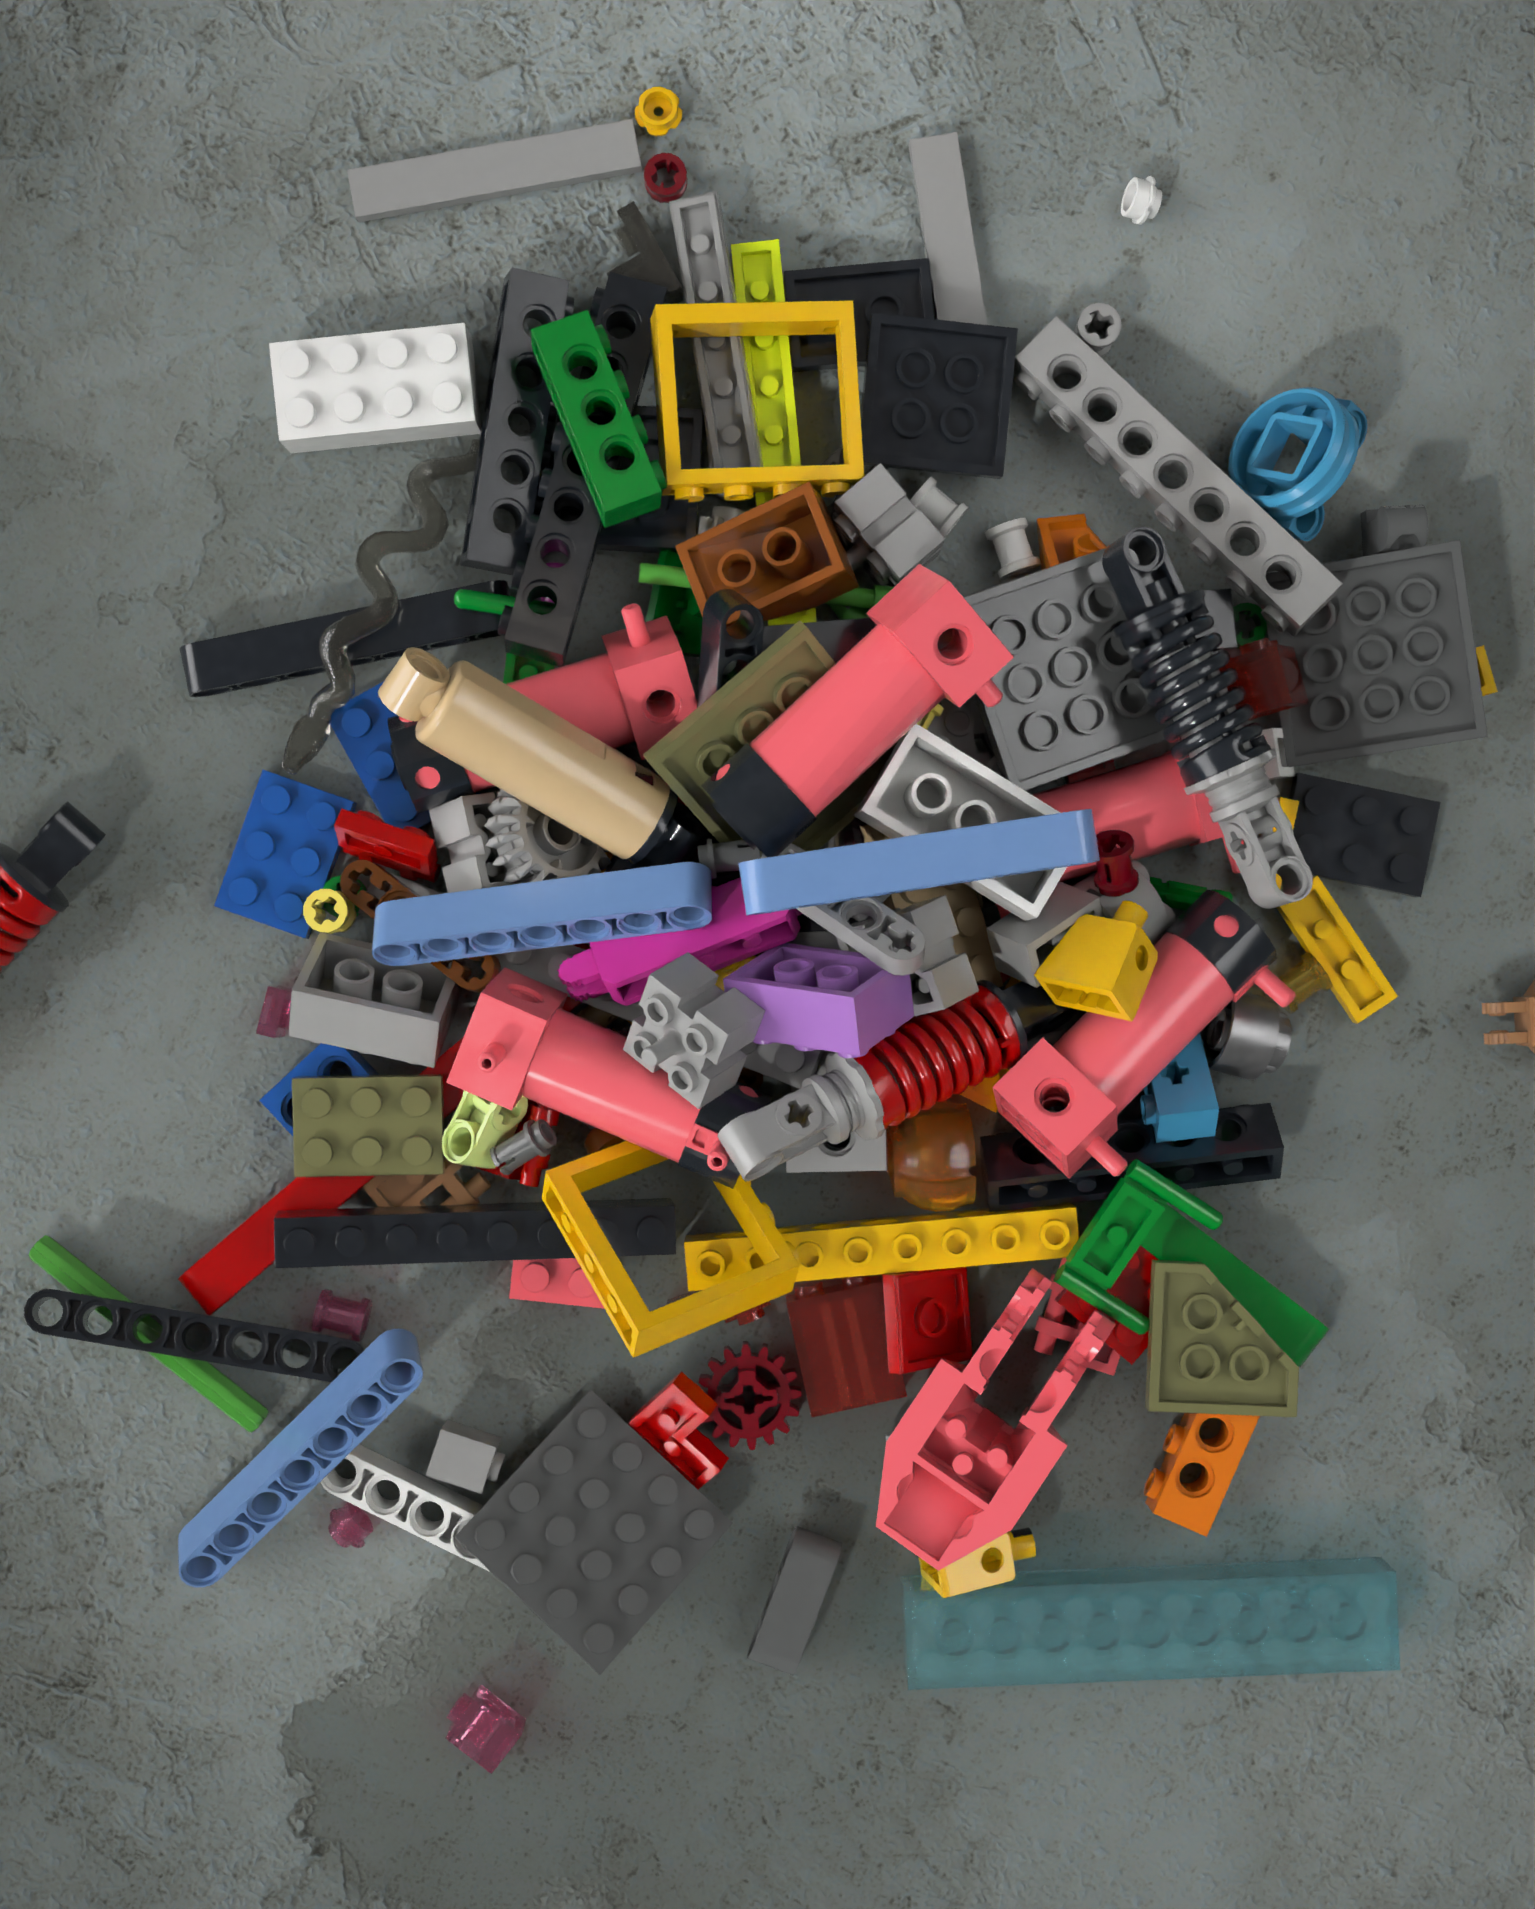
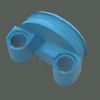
[1228,387,1367,541]

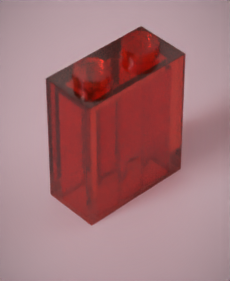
[786,1275,907,1418]

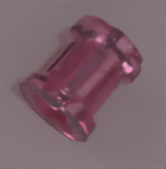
[312,1289,372,1342]

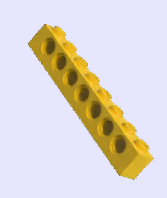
[684,1203,1079,1291]

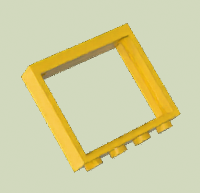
[650,301,864,502]
[542,1141,800,1358]

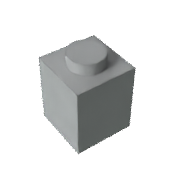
[426,1420,506,1494]

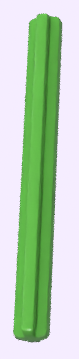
[29,1235,269,1433]

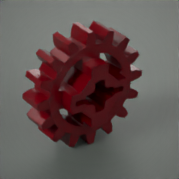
[698,1341,802,1450]

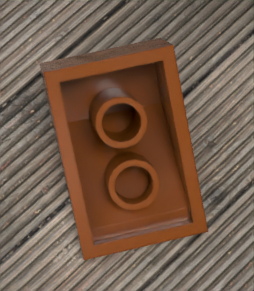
[675,481,859,627]

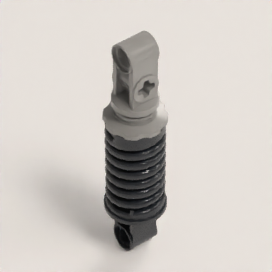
[1102,526,1313,909]

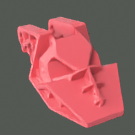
[876,1268,1116,1571]

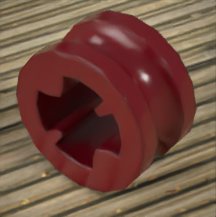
[644,153,688,204]

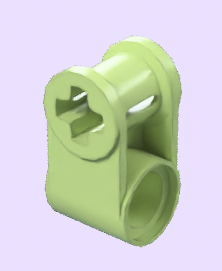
[442,1090,528,1169]

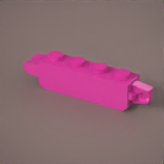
[557,878,803,1006]

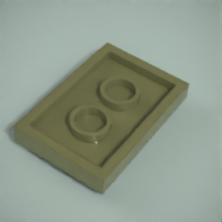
[292,1074,445,1177]

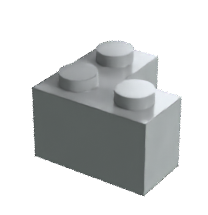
[986,881,1104,988]

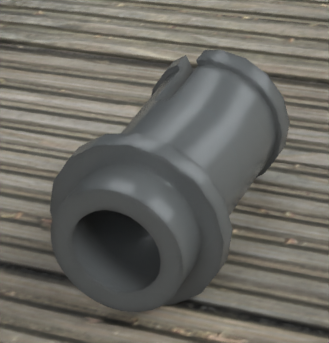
[697,839,761,879]
[490,1119,557,1175]

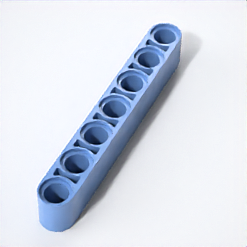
[738,809,1100,916]
[372,862,712,966]
[178,1329,423,1587]

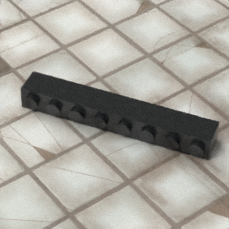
[274,1198,676,1268]

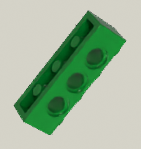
[531,310,667,528]

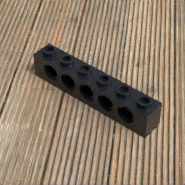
[460,267,574,576]
[980,1103,1284,1213]

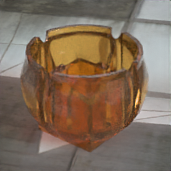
[887,1100,976,1212]

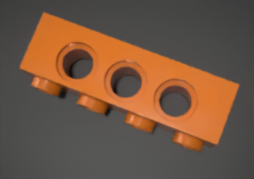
[1144,1413,1260,1537]

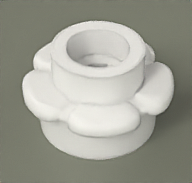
[1121,176,1162,225]

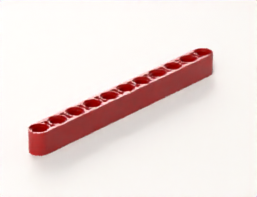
[178,943,591,1316]

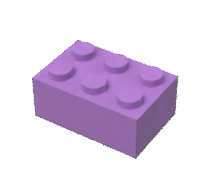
[723,943,914,1058]

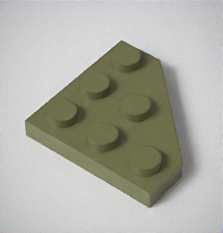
[1145,1260,1299,1417]

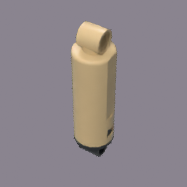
[378,647,709,866]

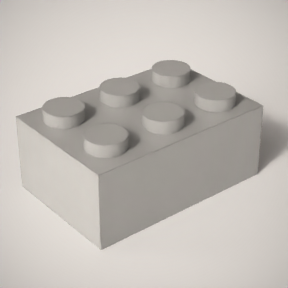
[289,932,460,1068]

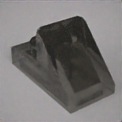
[607,201,683,304]

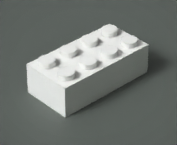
[269,323,481,454]
[854,724,1067,921]

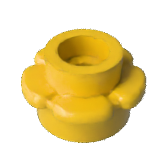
[635,87,682,136]

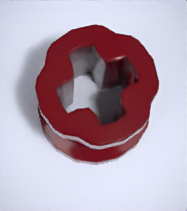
[1093,830,1139,897]

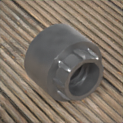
[1200,993,1292,1080]

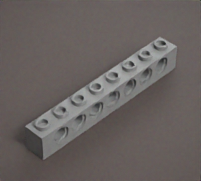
[1014,316,1343,637]

